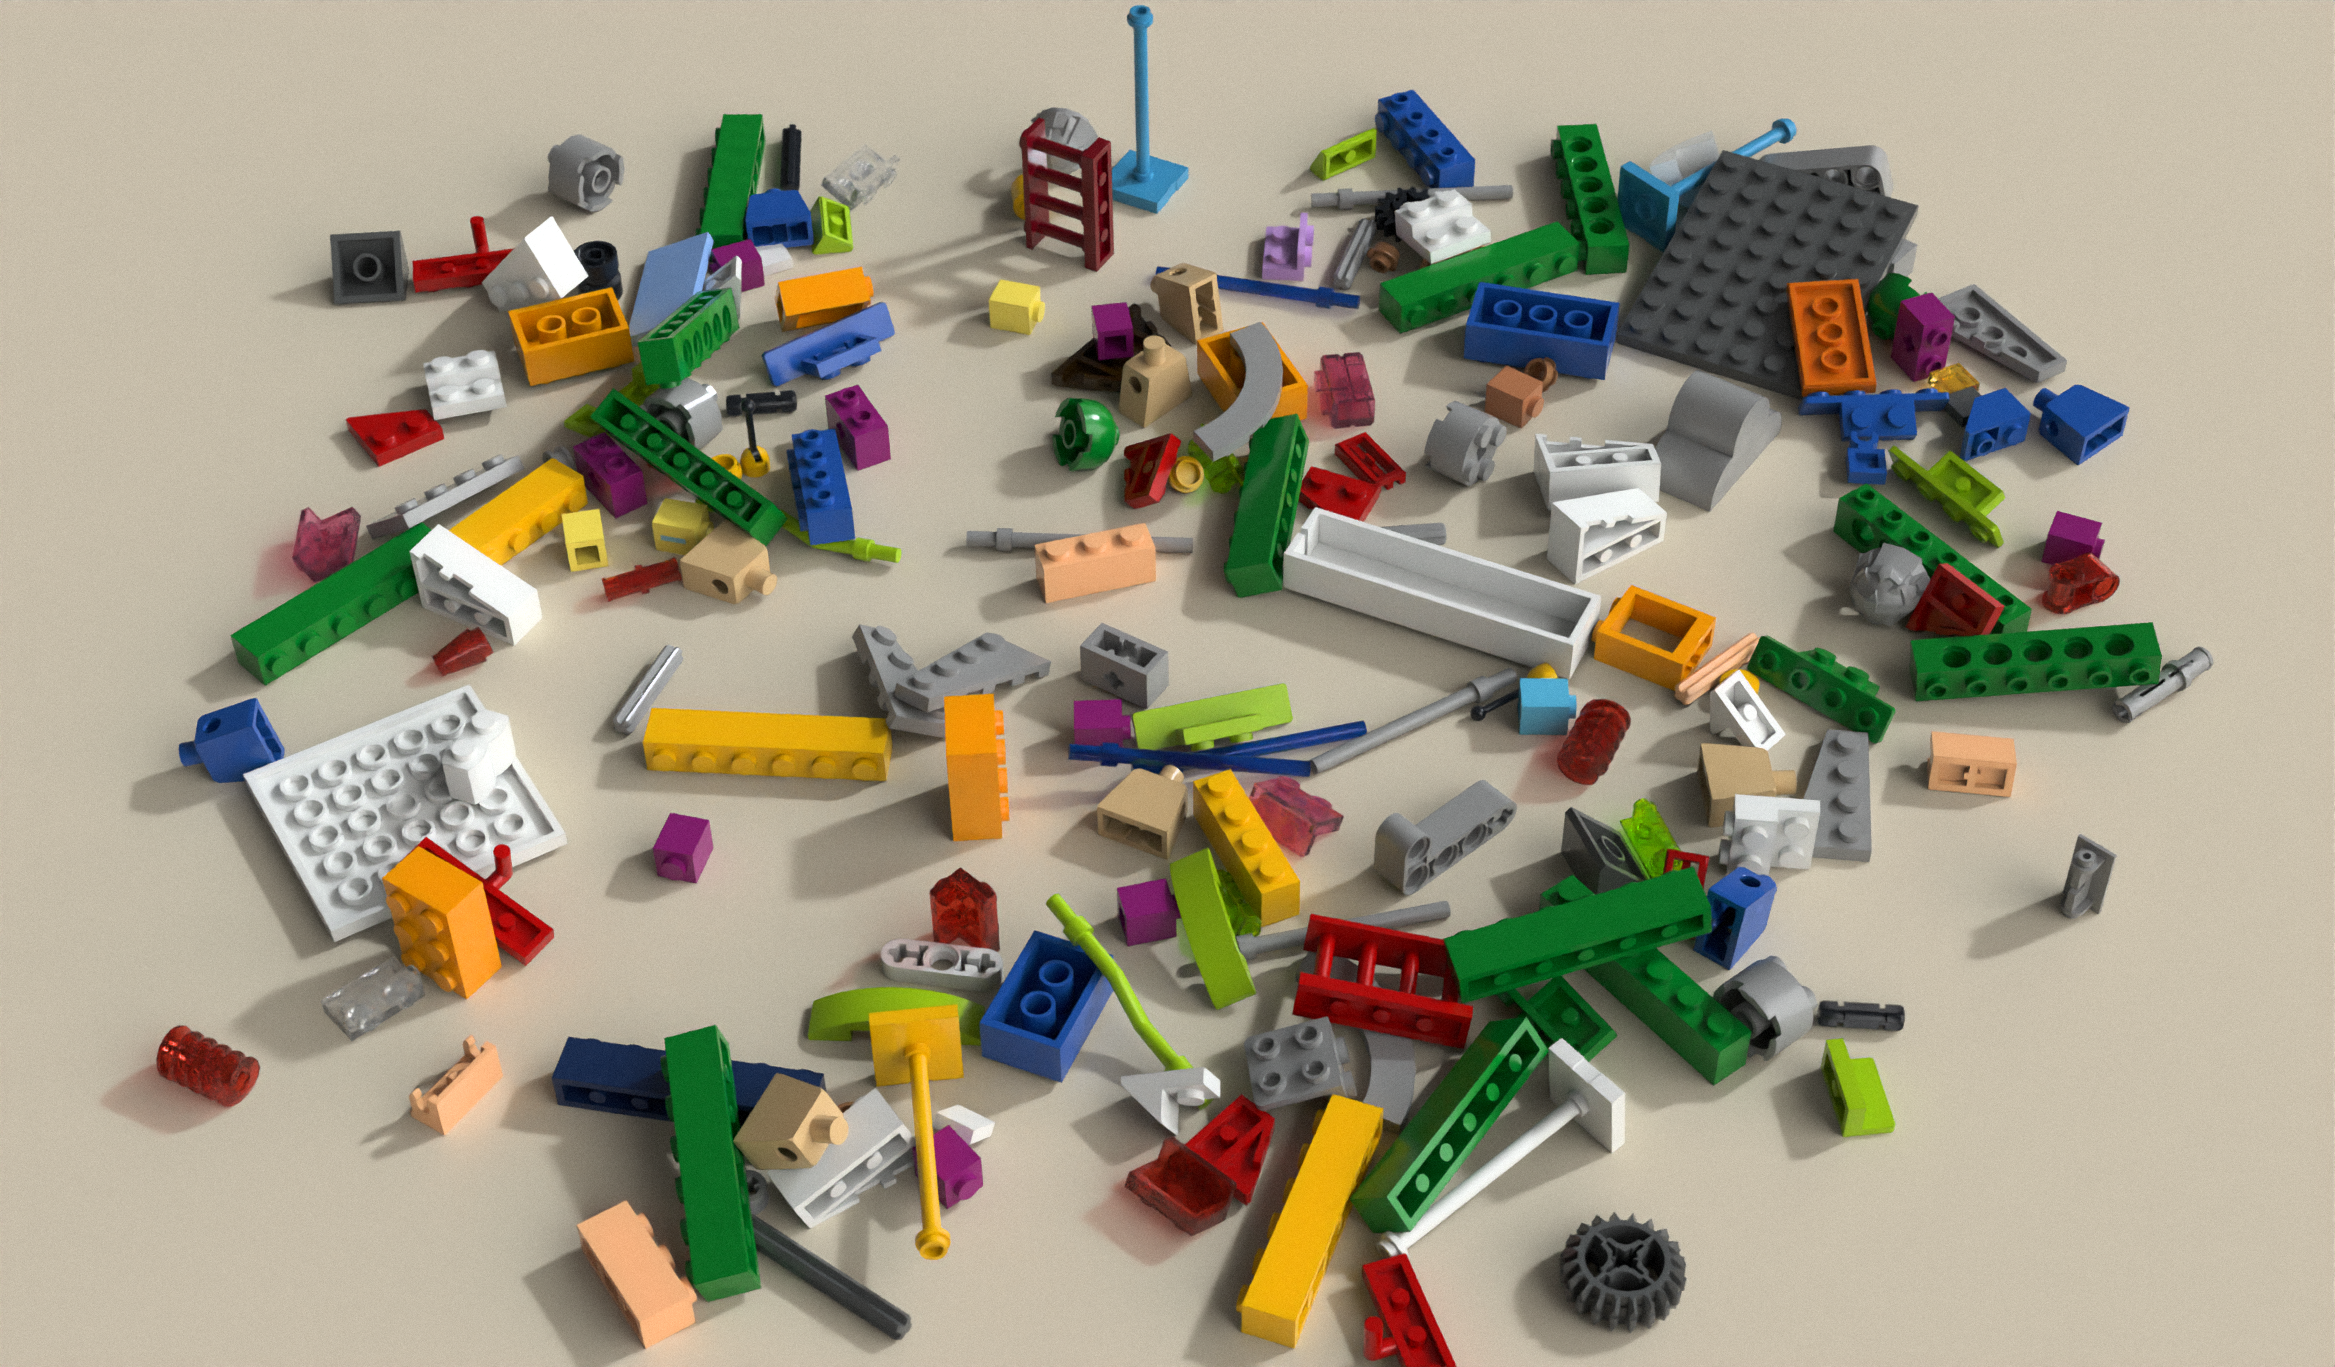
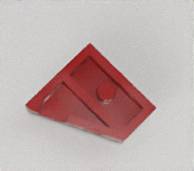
[345,409,445,467]
[1124,433,1181,509]
[1298,466,1380,522]
[1906,563,2005,636]
[1181,1094,1275,1206]

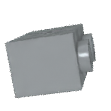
[1080,623,1169,709]

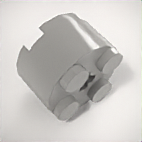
[548,134,625,212]
[639,377,723,450]
[1424,401,1507,486]
[1713,955,1818,1061]

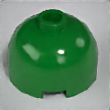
[1867,273,1927,341]
[1052,398,1120,471]

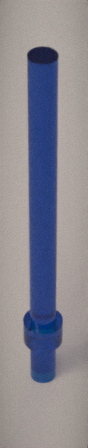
[1155,266,1360,310]
[1131,720,1367,774]
[1068,742,1311,777]

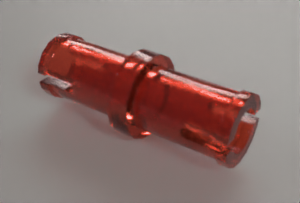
[601,557,682,602]

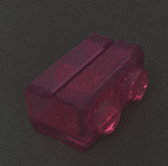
[1314,352,1375,429]

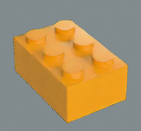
[508,287,634,386]
[1197,322,1308,434]
[944,694,1010,841]
[382,846,502,999]

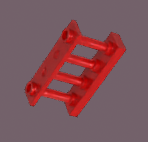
[1292,914,1473,1049]

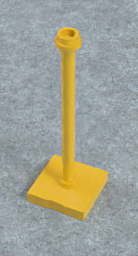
[868,1004,964,1260]

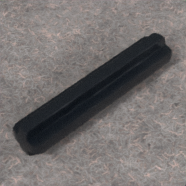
[780,124,802,191]

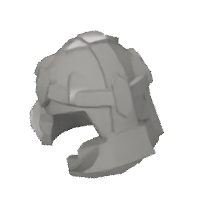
[1031,107,1098,174]
[1849,543,1930,626]

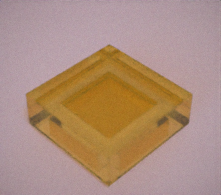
[1927,363,1980,394]

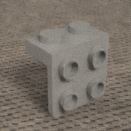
[1244,1016,1357,1111]

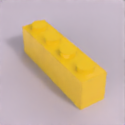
[448,458,588,566]
[1193,769,1300,928]

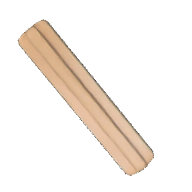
[1674,633,1760,705]

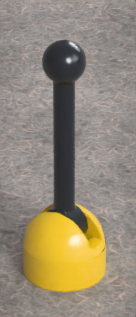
[740,399,770,478]
[1470,662,1558,721]

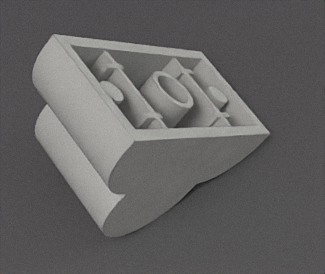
[1655,370,1782,512]

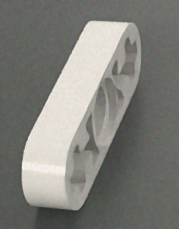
[881,938,1004,992]

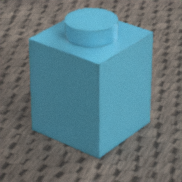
[1517,678,1577,735]

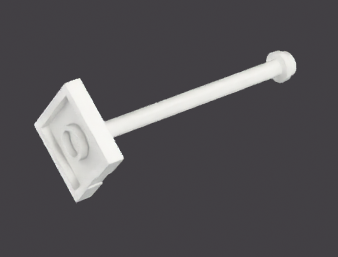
[1376,1038,1625,1259]

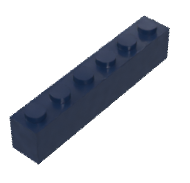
[552,1037,826,1129]

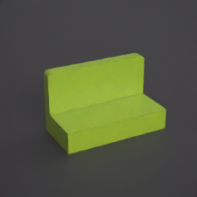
[1820,1038,1896,1137]

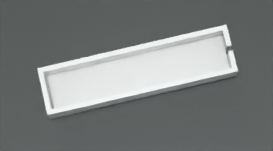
[1283,507,1601,679]

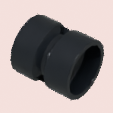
[574,241,623,300]

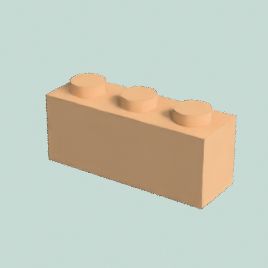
[1034,523,1156,603]
[577,1200,697,1349]

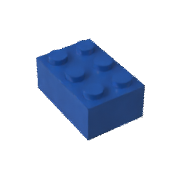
[979,930,1114,1083]

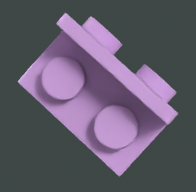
[1262,213,1314,281]

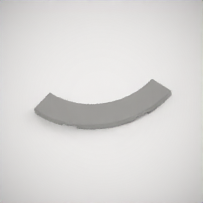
[1193,322,1283,461]
[1296,951,1416,1135]

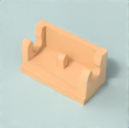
[1927,731,2017,797]
[409,1035,503,1136]

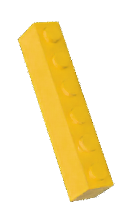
[643,708,893,781]
[1236,1094,1384,1349]

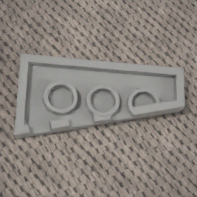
[1938,284,2067,383]
[366,454,525,539]
[852,624,945,738]
[894,632,1051,712]
[1803,729,1872,862]

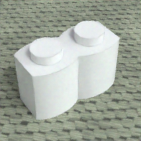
[442,709,516,805]

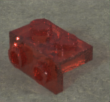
[929,867,1000,952]
[1124,1136,1237,1236]

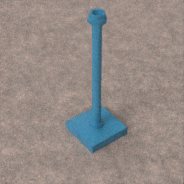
[1112,5,1188,214]
[1617,118,1797,253]

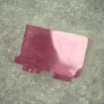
[292,507,361,583]
[1249,776,1344,857]

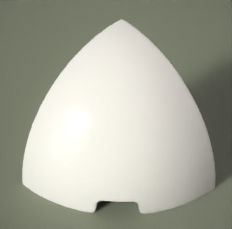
[1649,131,1720,208]

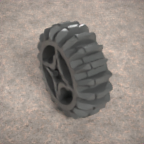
[1559,1211,1686,1333]

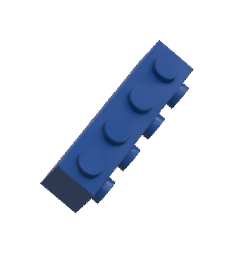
[1375,90,1475,188]
[786,429,855,545]

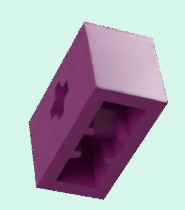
[1891,292,1955,382]
[825,385,891,471]
[573,432,648,519]

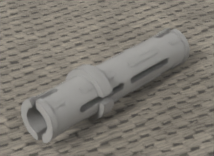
[2112,646,2214,724]

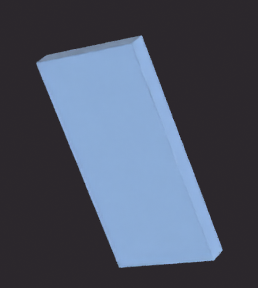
[629,232,714,347]

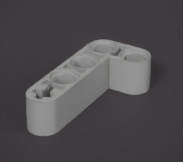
[1760,145,1893,197]
[1374,780,1517,895]

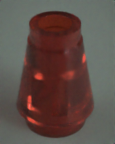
[431,626,494,677]

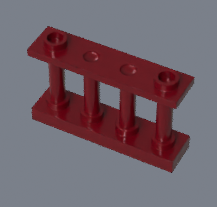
[1019,118,1114,272]

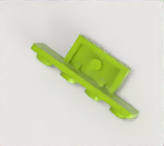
[1888,445,2005,548]
[1131,683,1293,752]

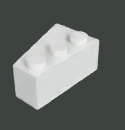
[482,216,588,312]
[1533,434,1661,511]
[1547,488,1667,584]
[409,524,542,646]
[767,1088,916,1228]

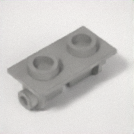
[2060,834,2117,919]

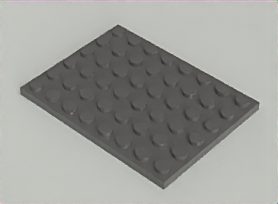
[1617,150,1919,400]

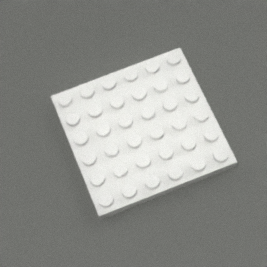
[243,684,568,942]

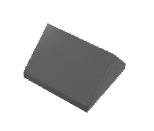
[330,231,409,304]
[1561,807,1648,894]

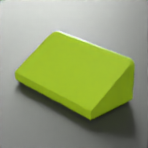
[1310,128,1377,181]
[810,196,854,255]

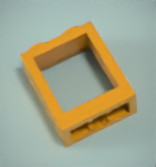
[774,266,874,332]
[1591,585,1716,691]

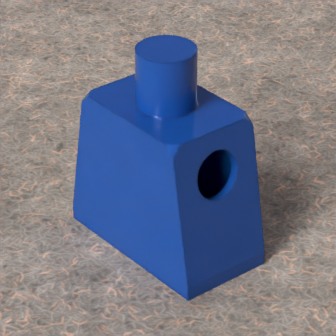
[746,188,814,248]
[2033,385,2130,466]
[179,698,285,783]
[1693,867,1777,970]

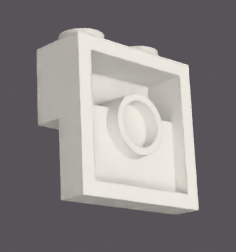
[1395,189,1491,264]
[423,350,507,420]
[1719,794,1820,876]

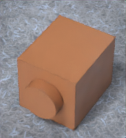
[1485,365,1544,428]

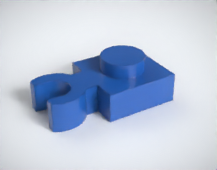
[1845,431,1887,485]

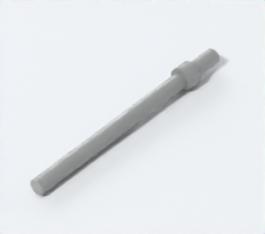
[1311,185,1513,209]
[966,528,1193,553]
[1309,668,1517,774]
[1235,900,1451,960]

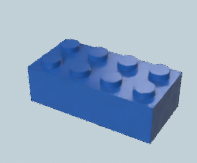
[1464,282,1620,380]

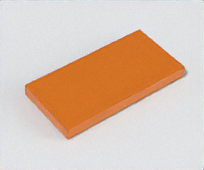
[1786,279,1877,397]

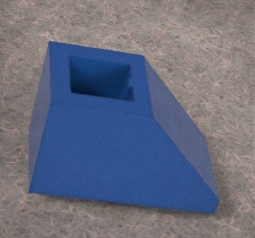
[1960,388,2031,461]

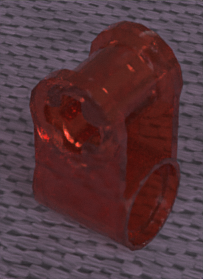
[2042,552,2120,614]

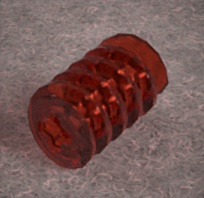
[1557,699,1631,785]
[156,1025,260,1107]

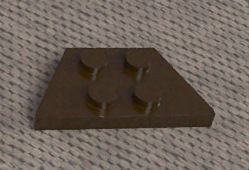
[1051,303,1171,393]

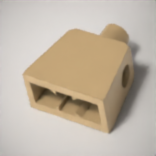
[1150,263,1224,345]
[1119,336,1192,428]
[680,519,777,604]
[1697,743,1797,828]
[1097,765,1188,860]
[733,1073,848,1170]

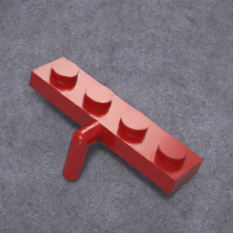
[412,216,514,293]
[399,837,554,966]
[1362,1253,1457,1367]

